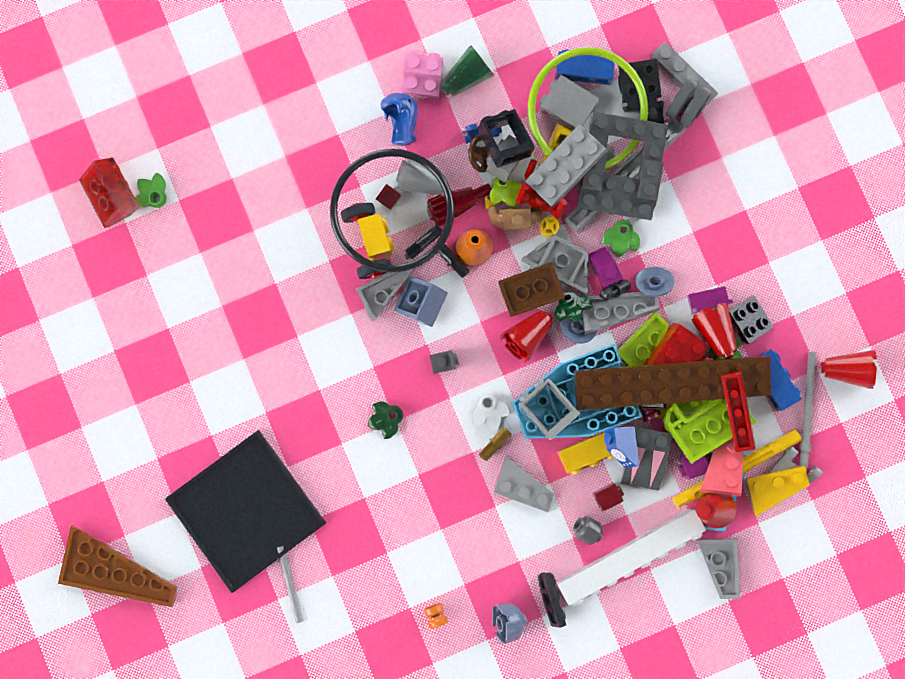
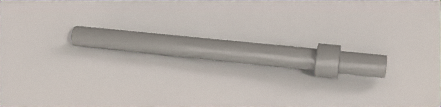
[799,352,817,467]

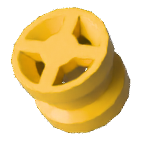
[539,216,559,238]

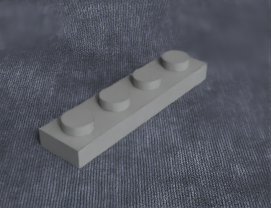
[650,41,718,107]

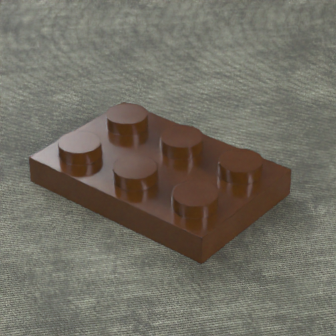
[498,262,565,317]

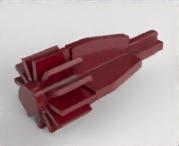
[427,183,492,227]

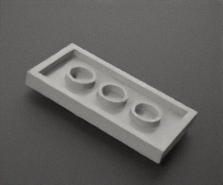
[525,124,608,208]

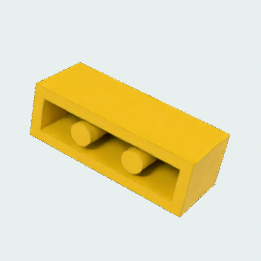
[557,432,614,475]

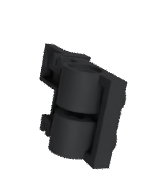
[618,59,664,124]

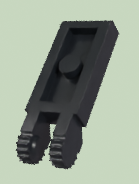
[537,572,567,628]

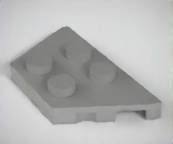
[521,235,588,295]

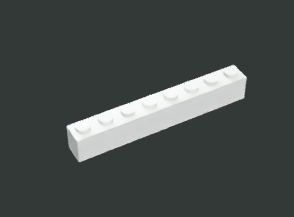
[556,508,706,606]

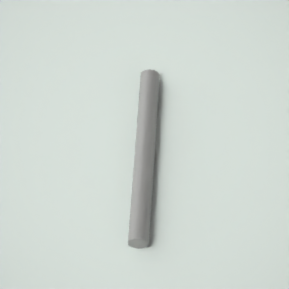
[277,546,303,623]

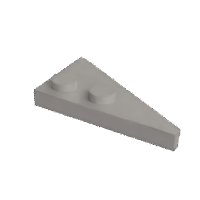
[356,268,415,322]

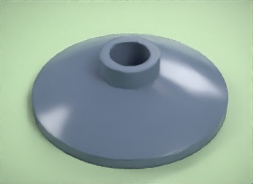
[636,267,674,297]
[560,317,597,344]

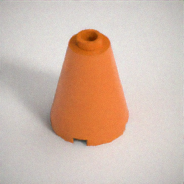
[455,229,493,266]

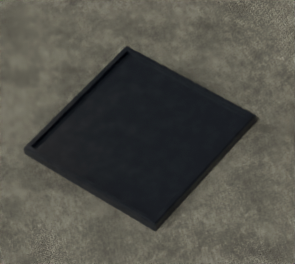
[165,430,327,593]

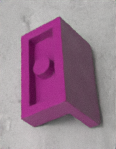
[687,286,733,314]

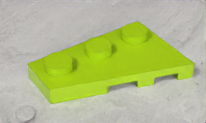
[617,312,669,366]

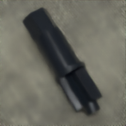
[404,225,443,260]

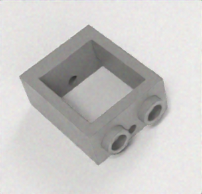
[518,378,580,440]

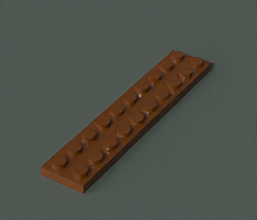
[574,356,771,410]

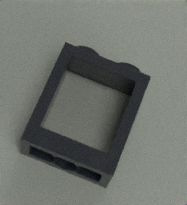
[477,109,535,168]

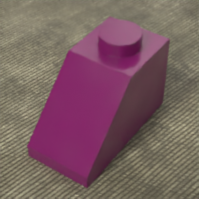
[588,247,623,289]
[678,452,709,480]

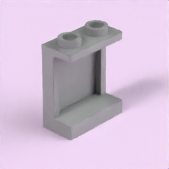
[539,75,600,130]

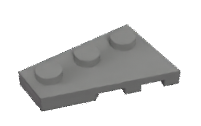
[493,456,554,512]
[697,538,741,599]

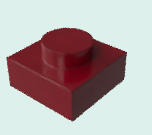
[375,184,402,210]

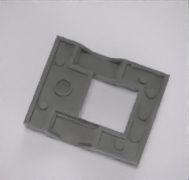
[576,111,668,221]

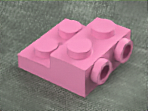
[401,50,443,99]

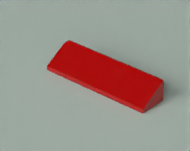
[721,370,756,452]

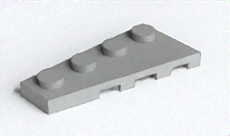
[582,292,660,334]

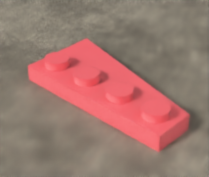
[700,438,743,496]

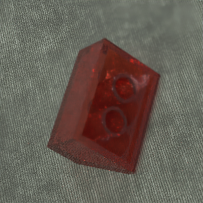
[79,157,139,229]

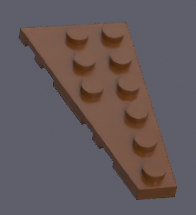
[58,525,178,607]

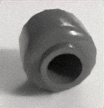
[573,516,603,545]

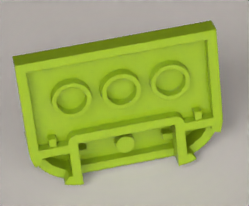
[663,399,757,464]

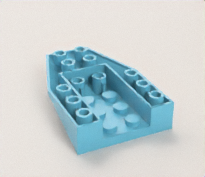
[512,344,642,439]

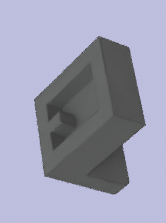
[430,350,459,374]

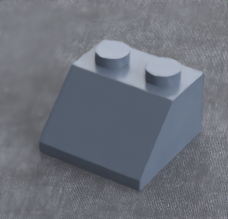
[393,276,448,327]

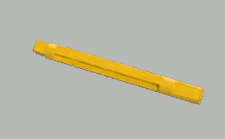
[673,429,802,509]

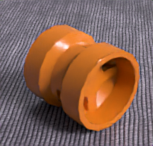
[423,603,448,629]

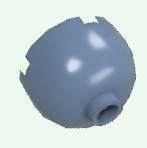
[492,603,527,644]

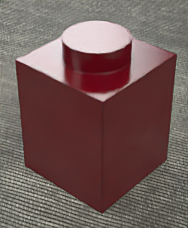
[592,483,624,511]

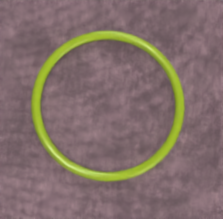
[528,47,648,169]

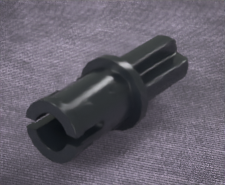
[438,244,470,278]
[599,279,631,301]

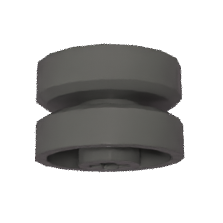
[666,78,712,128]

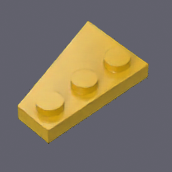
[746,465,809,516]

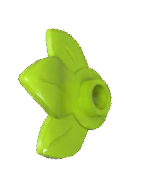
[490,177,522,208]

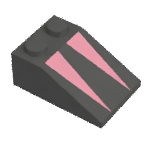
[620,427,672,491]

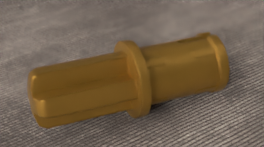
[479,426,512,461]

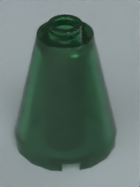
[441,45,494,96]

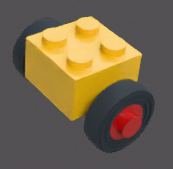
[341,202,395,279]

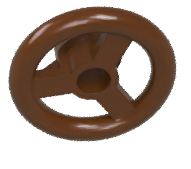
[468,135,488,173]

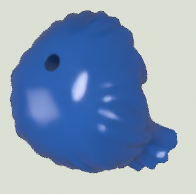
[380,93,418,146]

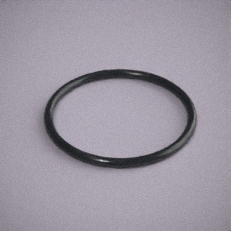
[330,149,455,272]

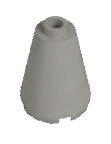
[394,159,449,195]

